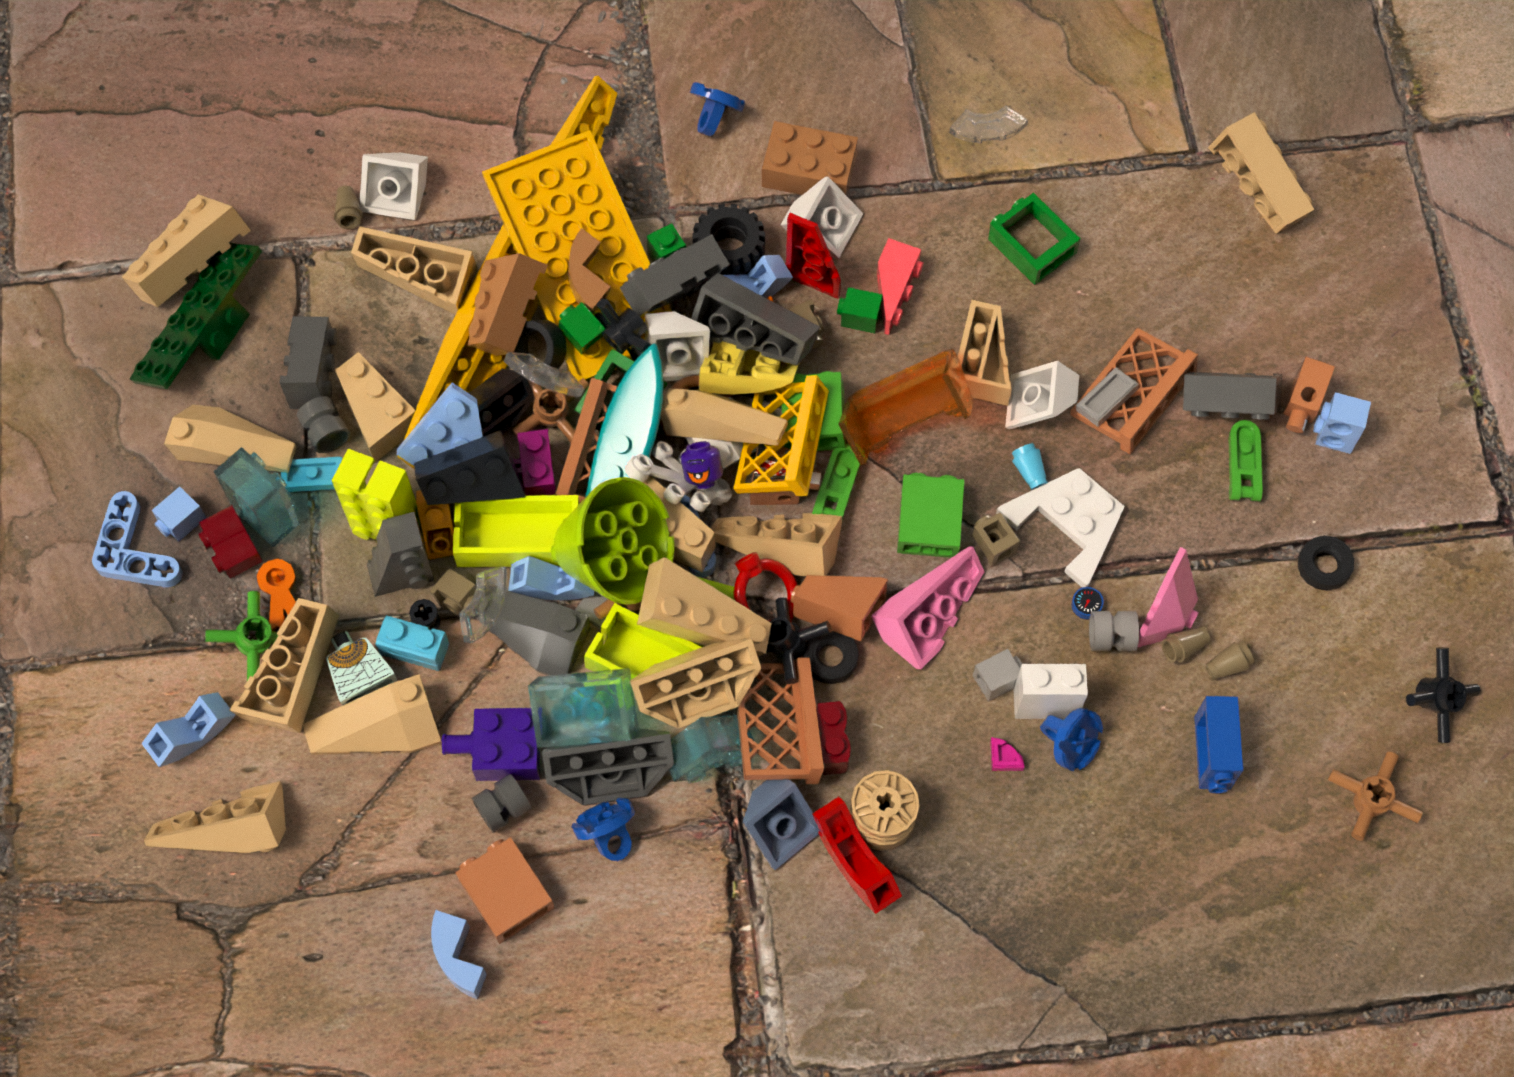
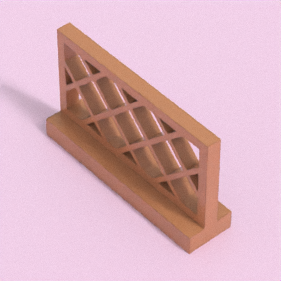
[1070,328,1198,454]
[556,378,618,502]
[736,658,824,784]

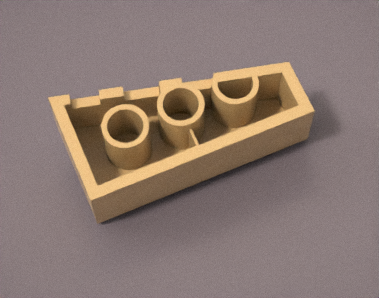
[351,226,476,315]
[229,598,339,734]

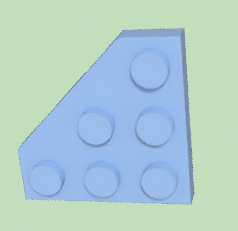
[397,382,483,466]

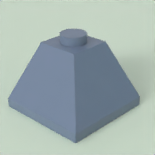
[743,779,820,870]

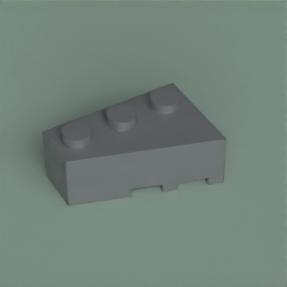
[620,234,730,317]
[279,316,337,409]
[1183,372,1283,419]
[367,512,435,597]

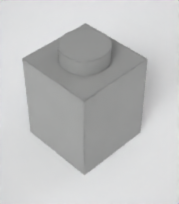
[973,649,1022,702]

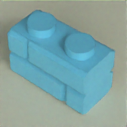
[375,615,449,671]

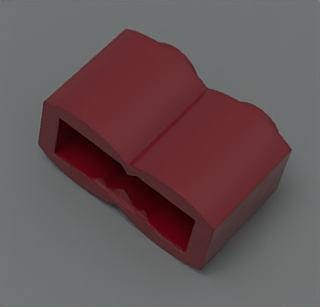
[198,505,263,579]
[816,701,851,775]

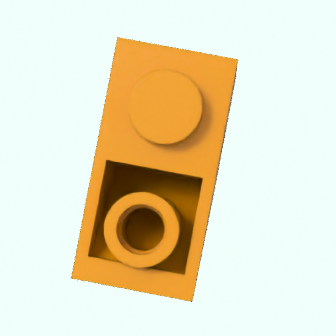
[416,490,454,560]

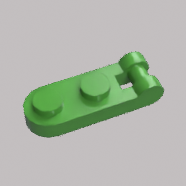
[1228,420,1263,502]
[812,444,861,521]

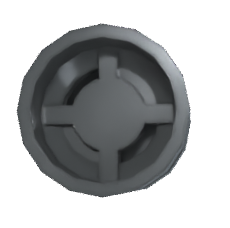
[296,396,350,453]
[471,774,532,833]

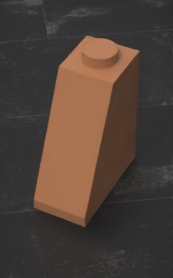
[791,575,888,641]

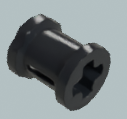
[409,599,441,630]

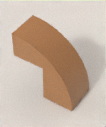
[568,228,611,314]

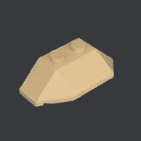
[630,638,761,728]

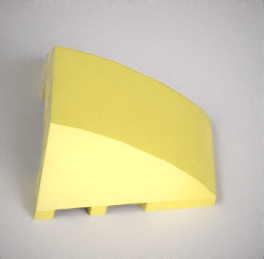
[699,341,800,395]

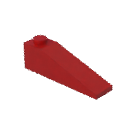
[786,213,841,299]

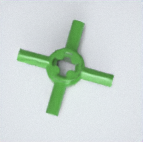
[205,591,279,681]

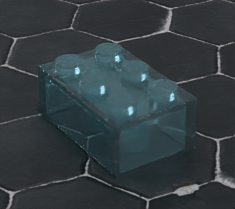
[213,447,300,547]
[528,668,639,748]

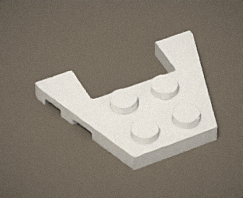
[996,468,1125,588]

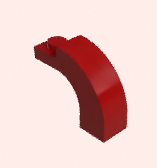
[812,796,902,914]

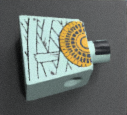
[326,631,397,706]

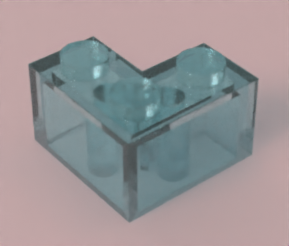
[669,715,755,784]

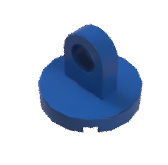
[689,82,745,137]
[1040,708,1103,771]
[571,798,635,861]

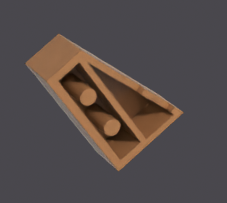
[468,253,548,356]

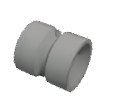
[1089,611,1139,651]

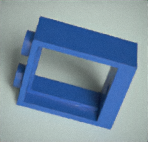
[1194,696,1243,794]

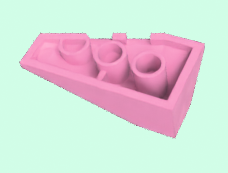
[871,546,985,669]
[1138,547,1199,647]

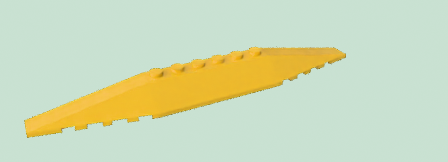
[397,75,617,470]

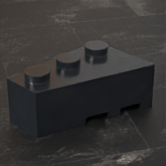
[469,368,535,437]
[414,431,526,505]

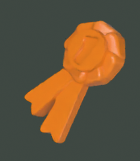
[257,559,296,631]

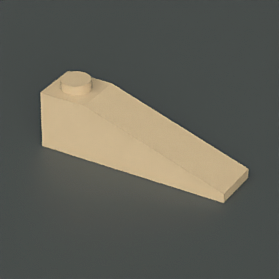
[661,388,788,445]
[164,405,297,473]
[710,513,842,576]
[303,674,442,755]
[144,781,286,853]

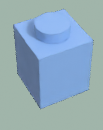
[152,486,206,542]

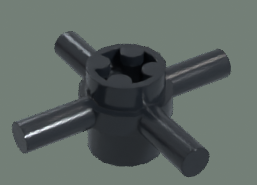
[594,298,651,362]
[766,597,832,684]
[1406,647,1481,743]

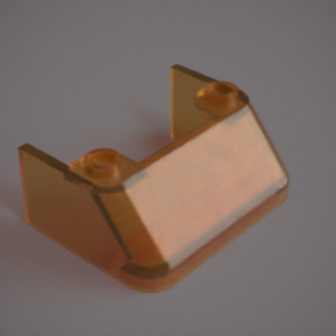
[838,349,973,465]

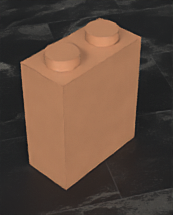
[455,837,555,944]

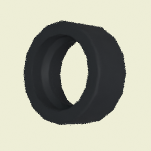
[509,319,567,376]

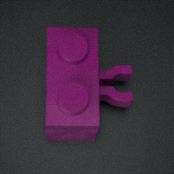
[513,429,556,496]

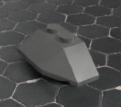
[542,728,674,805]

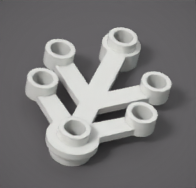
[625,441,732,512]

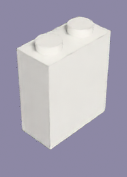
[1013,664,1088,719]

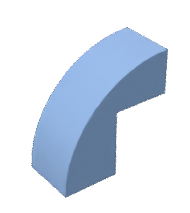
[723,255,793,298]
[508,556,595,600]
[142,692,235,767]
[431,910,487,999]

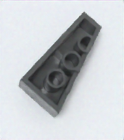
[691,273,820,365]

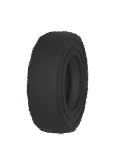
[1298,535,1354,591]
[803,631,859,684]

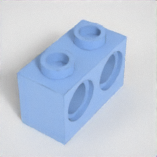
[1313,392,1371,454]

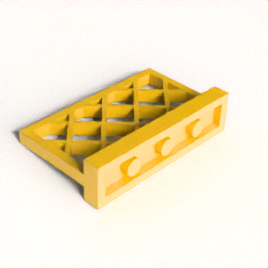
[734,375,829,496]

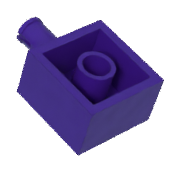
[442,708,541,781]

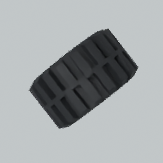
[692,204,765,275]

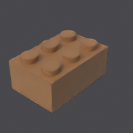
[762,121,858,196]

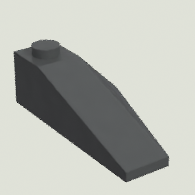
[472,583,591,683]

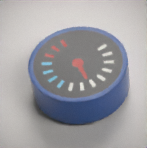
[1071,587,1104,619]

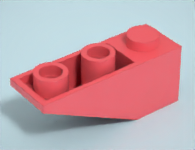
[877,238,924,335]

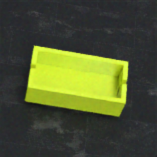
[332,449,421,540]
[453,495,580,567]
[584,603,702,724]

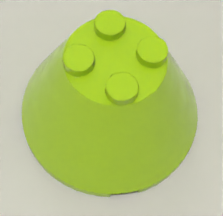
[551,477,674,605]

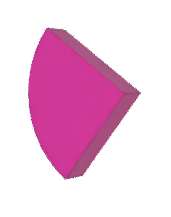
[990,737,1024,771]

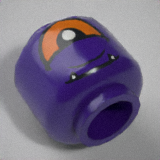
[681,441,723,489]

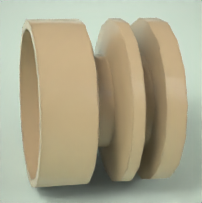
[849,770,919,851]

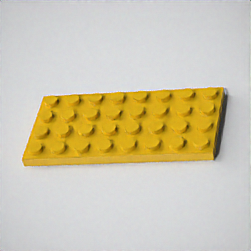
[482,130,672,384]

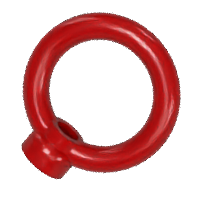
[733,552,797,622]

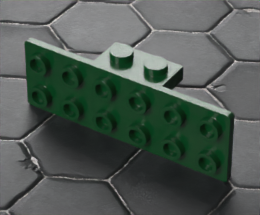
[130,243,262,389]

